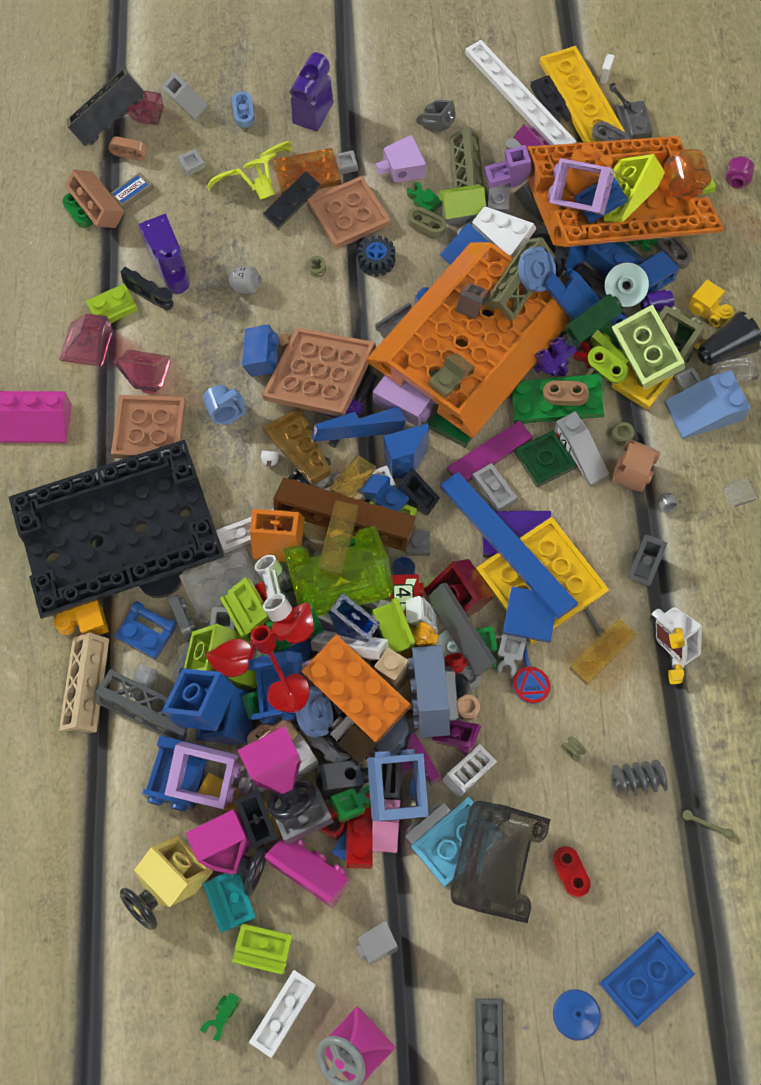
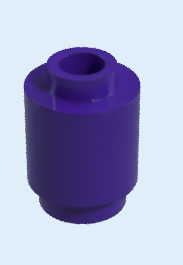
[640,289,674,313]

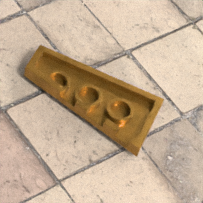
[263,408,331,486]

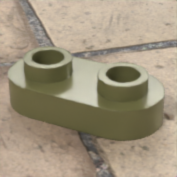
[408,207,446,238]

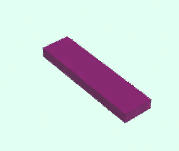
[447,420,533,482]

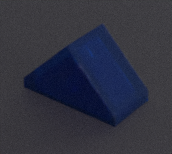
[328,593,380,642]

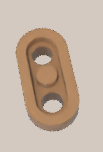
[543,381,589,406]

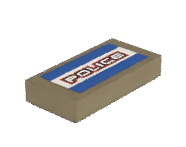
[110,172,154,210]

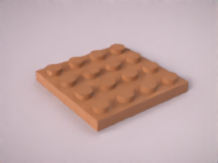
[262,327,377,417]

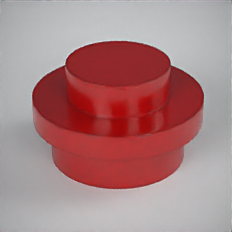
[444,652,468,673]

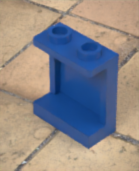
[248,651,303,725]
[142,735,209,812]

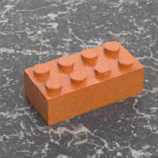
[301,634,412,743]

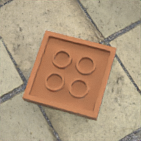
[307,176,391,250]
[111,395,186,458]

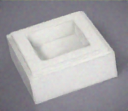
[599,54,615,84]

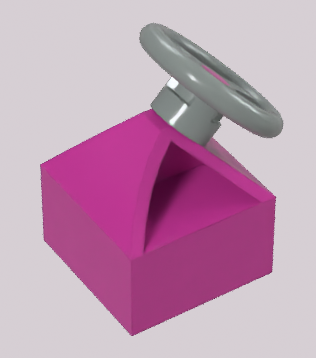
[317,1006,396,1085]

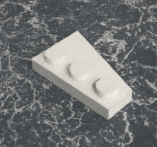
[472,206,536,258]

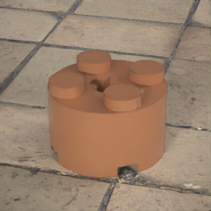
[612,439,660,492]

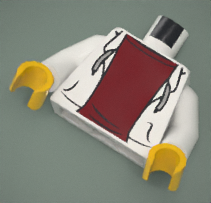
[650,608,702,684]

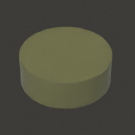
[611,422,635,446]

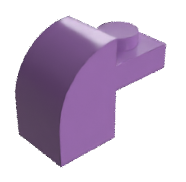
[485,145,531,188]

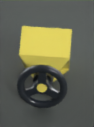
[119,836,213,930]

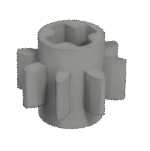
[235,768,265,796]

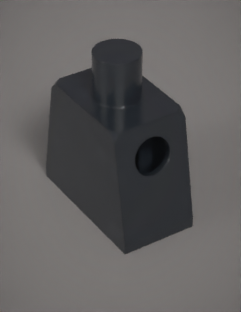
[315,760,369,800]

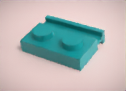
[202,873,257,934]

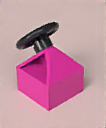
[237,726,316,820]
[186,810,268,896]

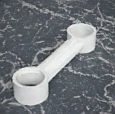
[255,555,292,622]

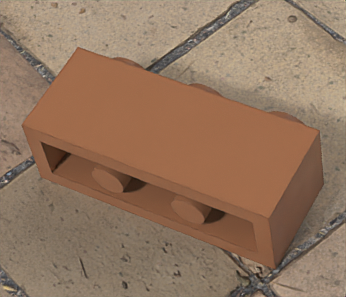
[65,169,124,228]

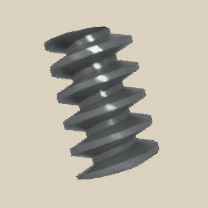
[611,759,668,797]

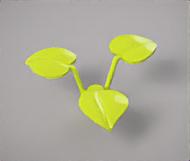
[207,141,292,200]

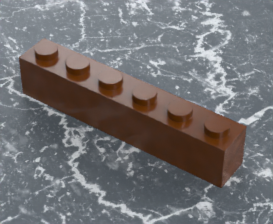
[273,477,416,552]

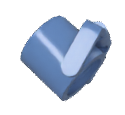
[202,385,246,425]

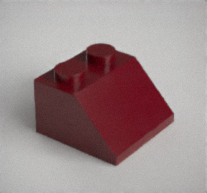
[424,559,495,617]

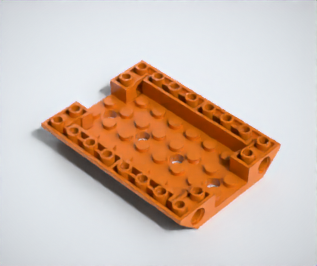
[527,136,724,247]
[366,242,571,439]

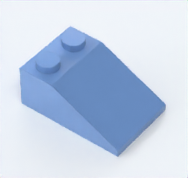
[664,370,751,439]

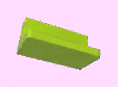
[439,184,486,219]
[372,597,415,653]

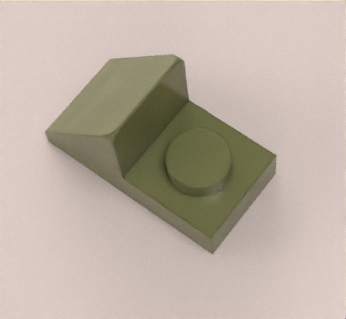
[428,353,475,399]

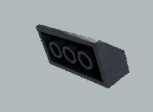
[66,67,145,146]

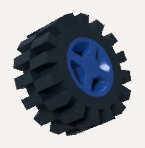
[358,235,396,277]

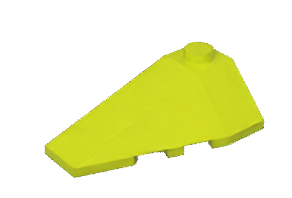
[604,154,665,223]

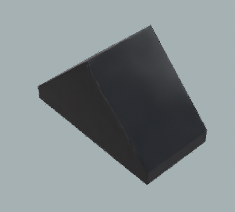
[398,468,440,516]
[235,790,278,849]

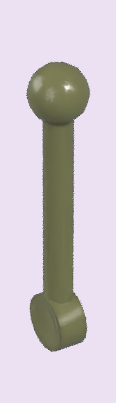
[682,810,734,839]

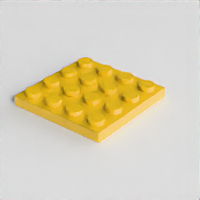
[476,517,609,645]

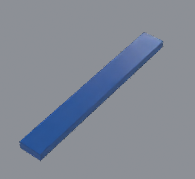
[440,472,577,619]

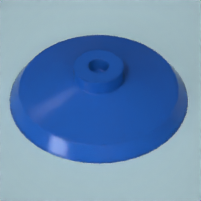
[553,989,601,1041]

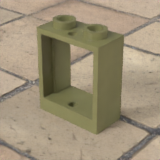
[659,305,704,376]

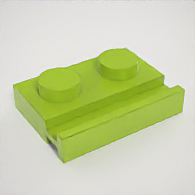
[86,284,138,328]
[220,577,270,638]
[232,923,293,975]

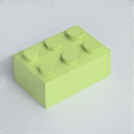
[612,305,685,390]

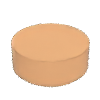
[457,694,480,720]

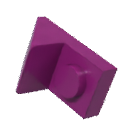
[431,720,481,755]
[401,733,441,786]

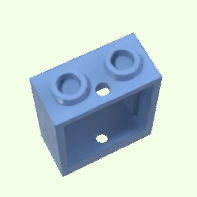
[367,749,429,821]

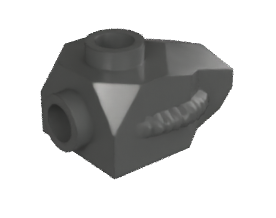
[416,100,456,131]

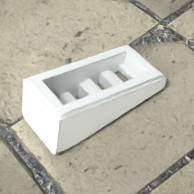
[406,596,438,634]
[443,744,497,798]

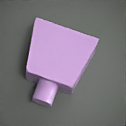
[375,135,426,183]

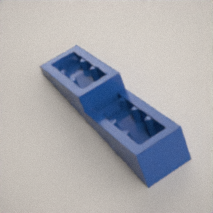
[311,406,406,442]

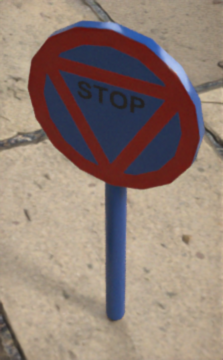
[513,645,550,704]

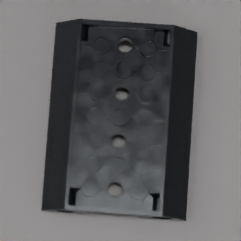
[8,439,224,619]

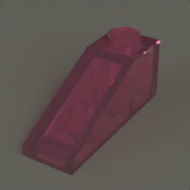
[103,84,164,125]

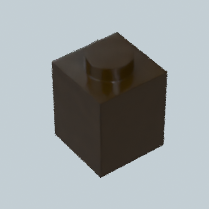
[338,724,379,763]

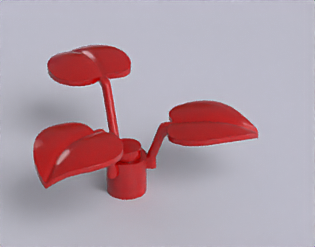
[206,602,314,713]

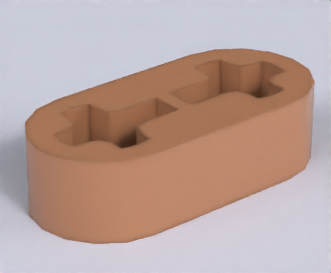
[108,136,148,161]

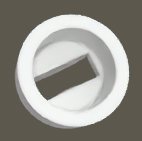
[261,450,279,467]

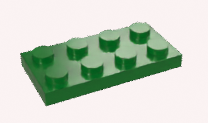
[512,374,604,424]

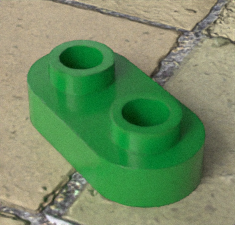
[62,193,93,228]

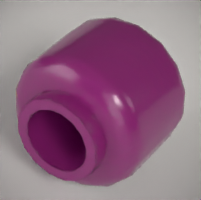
[725,156,754,189]

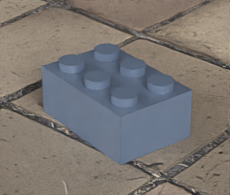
[408,645,450,738]

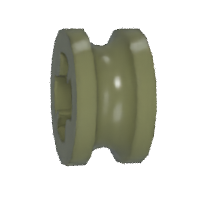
[307,256,327,277]
[561,736,586,761]

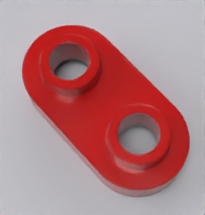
[552,846,591,898]

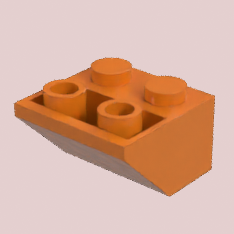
[250,509,305,564]

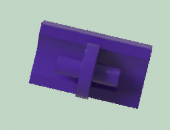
[534,337,577,377]

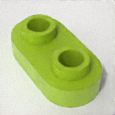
[588,346,628,384]

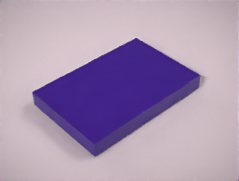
[482,511,551,557]

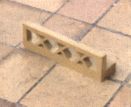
[59,633,109,733]

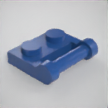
[114,601,178,660]

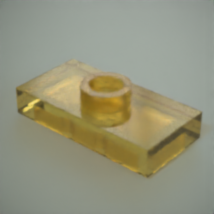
[330,455,376,498]

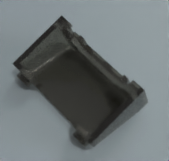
[450,800,551,924]

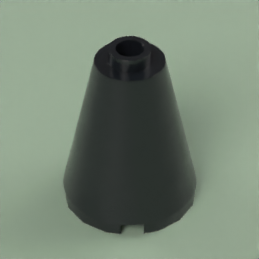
[698,311,761,366]

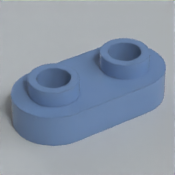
[232,91,255,128]

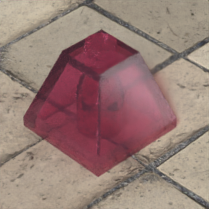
[59,313,113,367]
[114,349,170,394]

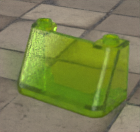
[283,525,394,617]

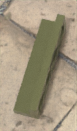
[450,126,487,201]
[484,237,556,321]

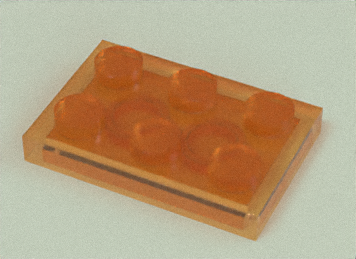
[273,148,342,195]

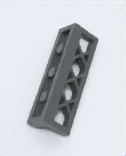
[95,669,188,741]

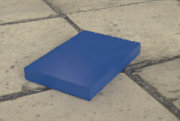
[599,931,695,1028]

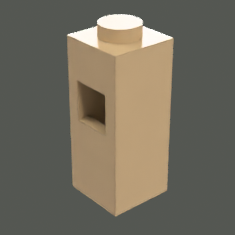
[374,647,409,692]

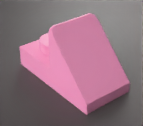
[372,799,401,853]

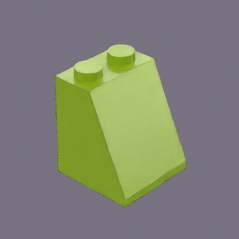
[184,624,257,691]

